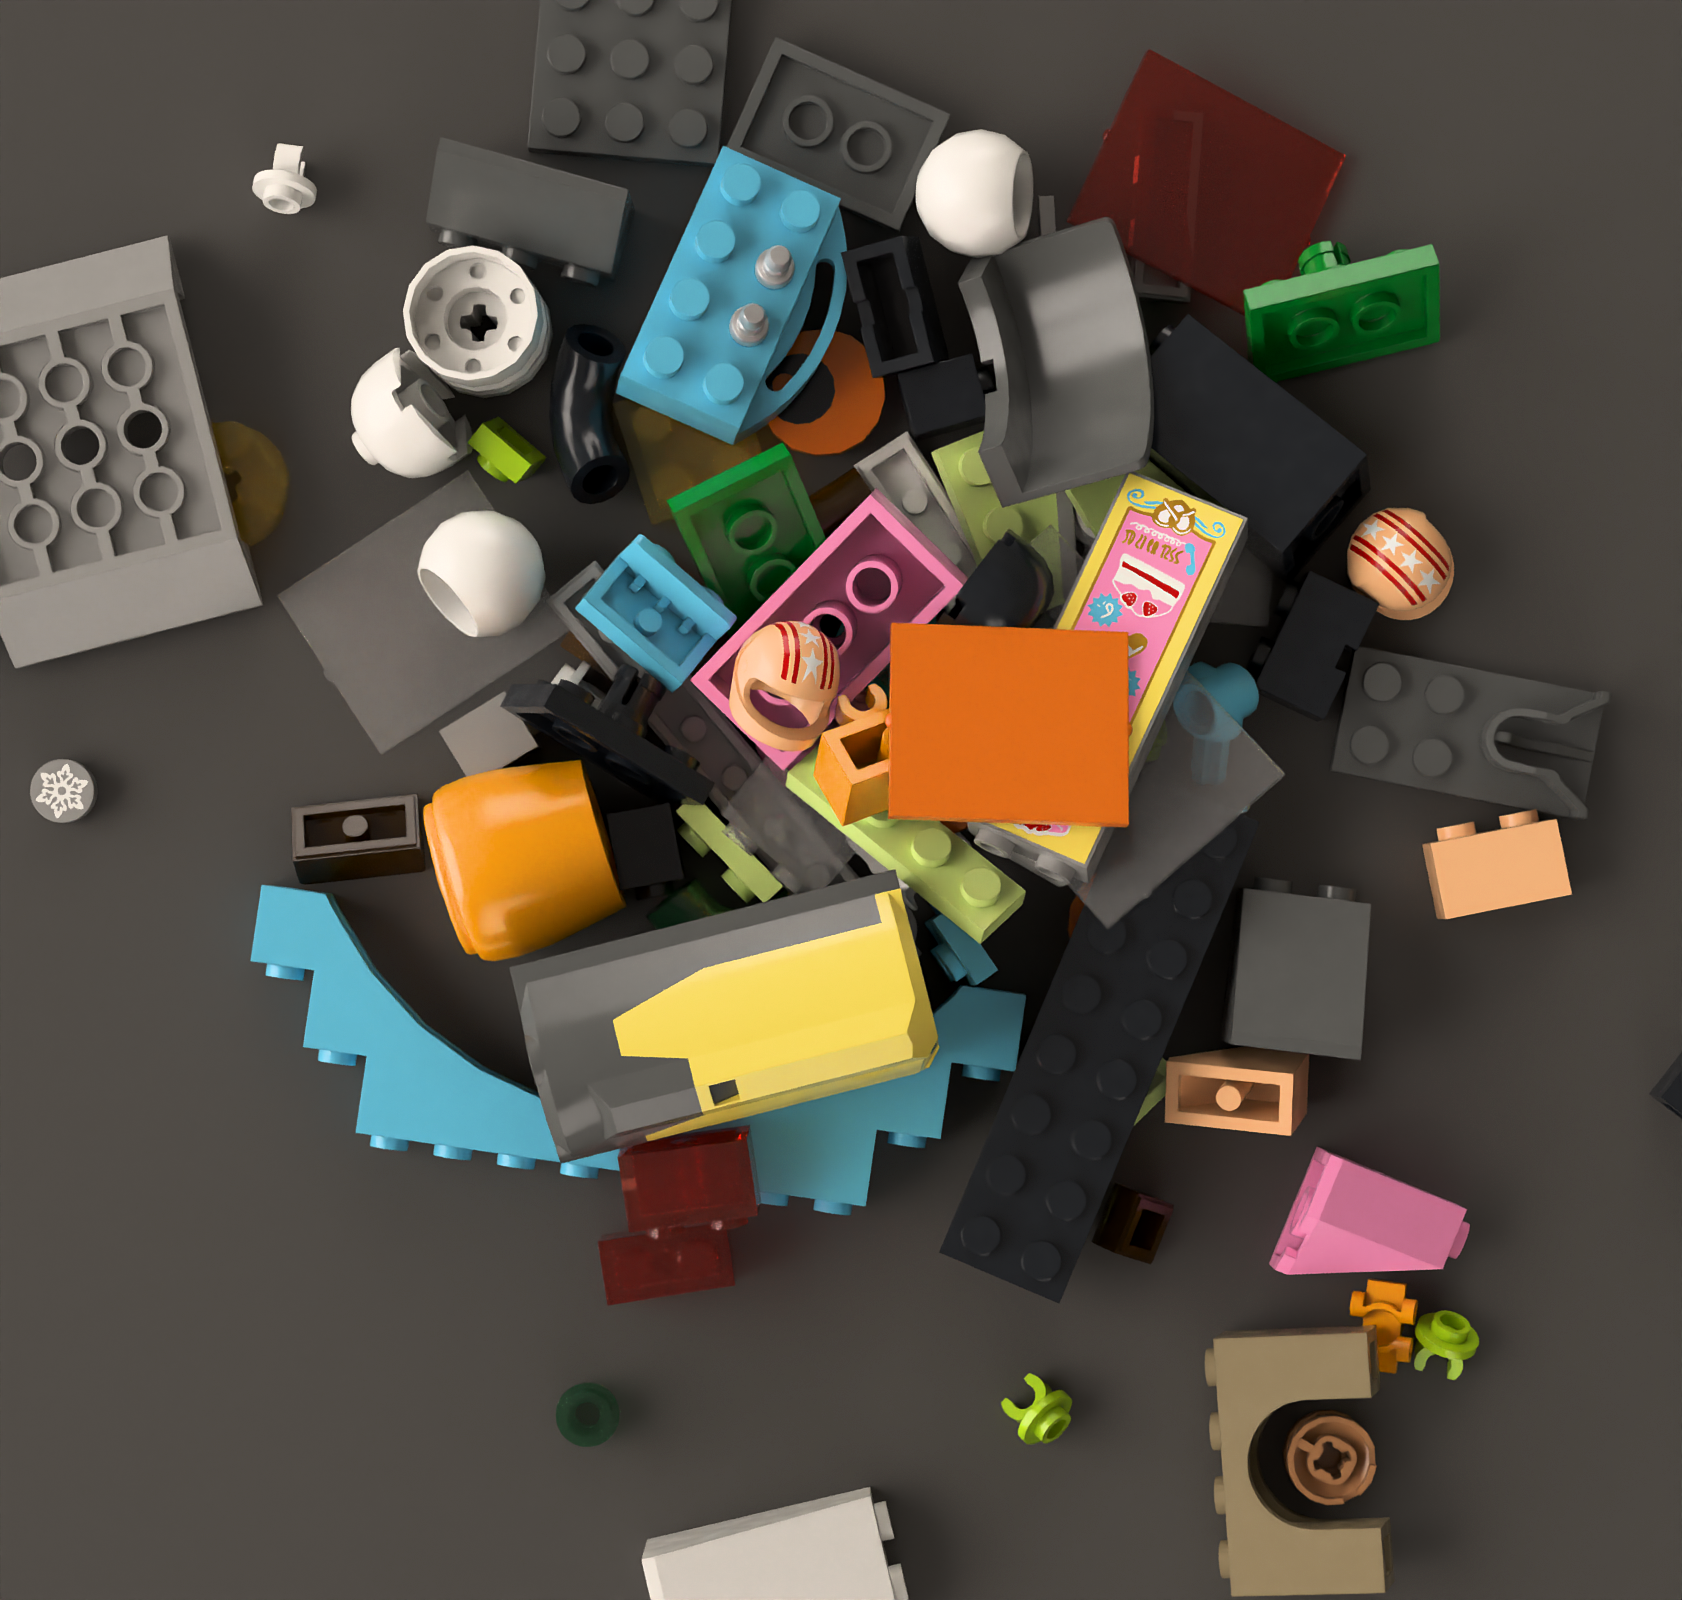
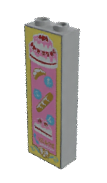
[967,472,1248,884]

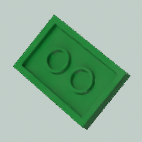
[1243,241,1440,382]
[666,442,826,640]

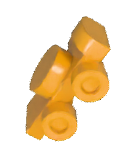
[1350,1278,1418,1374]

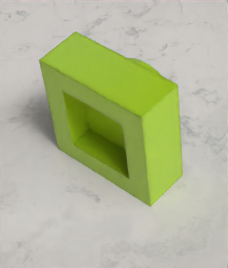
[467,417,547,484]

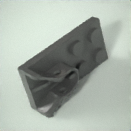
[1328,646,1613,820]

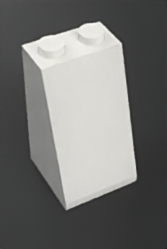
[641,1487,909,1600]

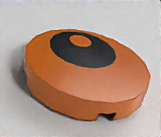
[765,329,885,457]

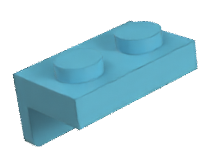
[575,534,737,693]
[924,904,998,986]

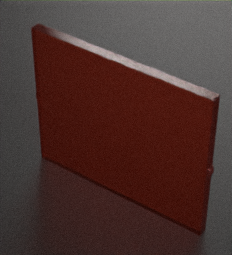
[1066,49,1346,316]

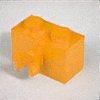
[813,683,889,826]

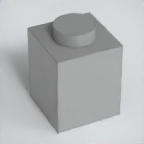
[439,691,542,777]

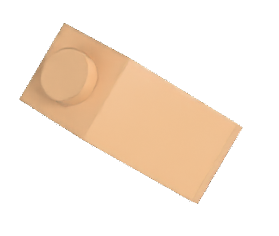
[1165,1046,1309,1136]

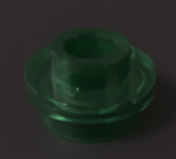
[556,1382,620,1447]

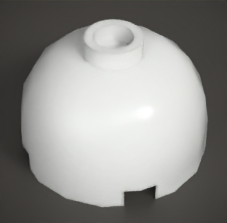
[351,348,473,478]

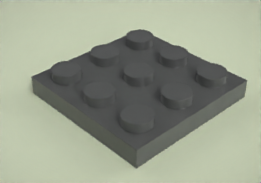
[527,0,733,168]

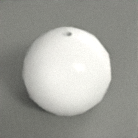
[916,129,1033,258]
[417,510,546,637]

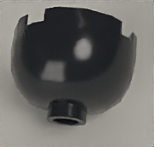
[937,529,1055,629]

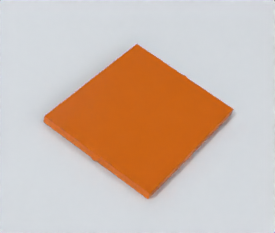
[885,623,1133,828]

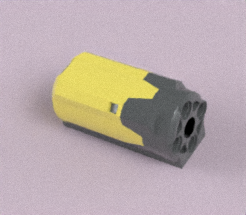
[509,869,940,1163]

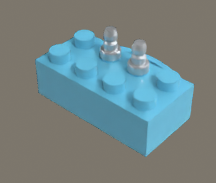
[615,146,847,445]

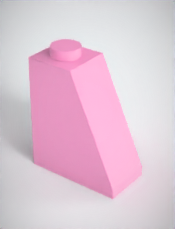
[1269,1147,1470,1275]

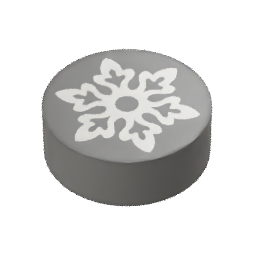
[30,759,98,823]

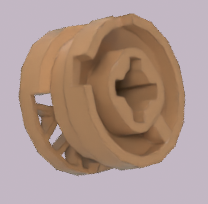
[1282,1409,1377,1506]

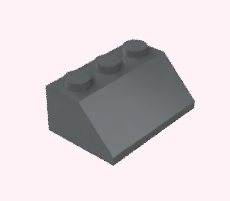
[426,137,635,288]

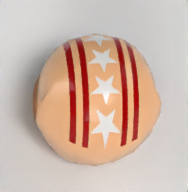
[1347,508,1454,620]
[729,621,840,752]

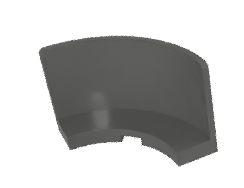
[958,217,1154,508]

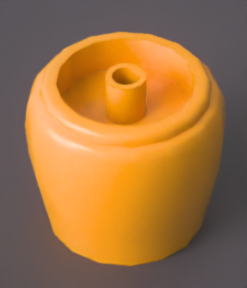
[423,760,626,961]

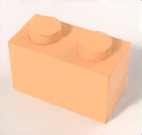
[1422,809,1572,919]

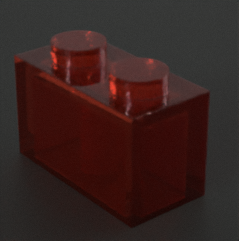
[618,1125,761,1239]
[598,1216,737,1305]

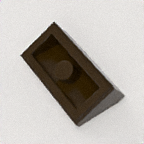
[291,794,426,885]

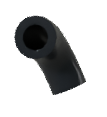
[549,324,630,504]

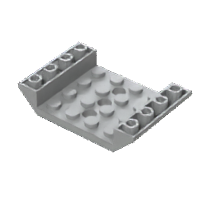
[0,235,264,669]

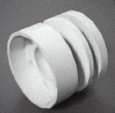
[403,245,553,398]

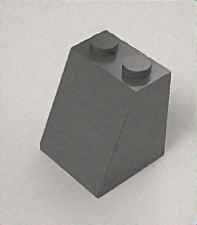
[1219,877,1371,1060]

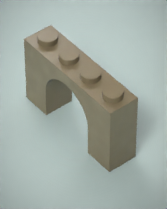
[1205,1325,1395,1597]

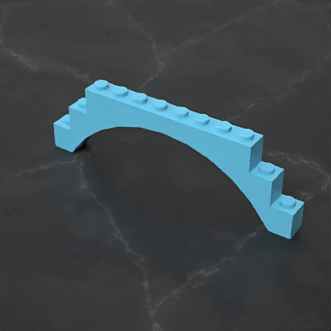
[250,885,1026,1215]

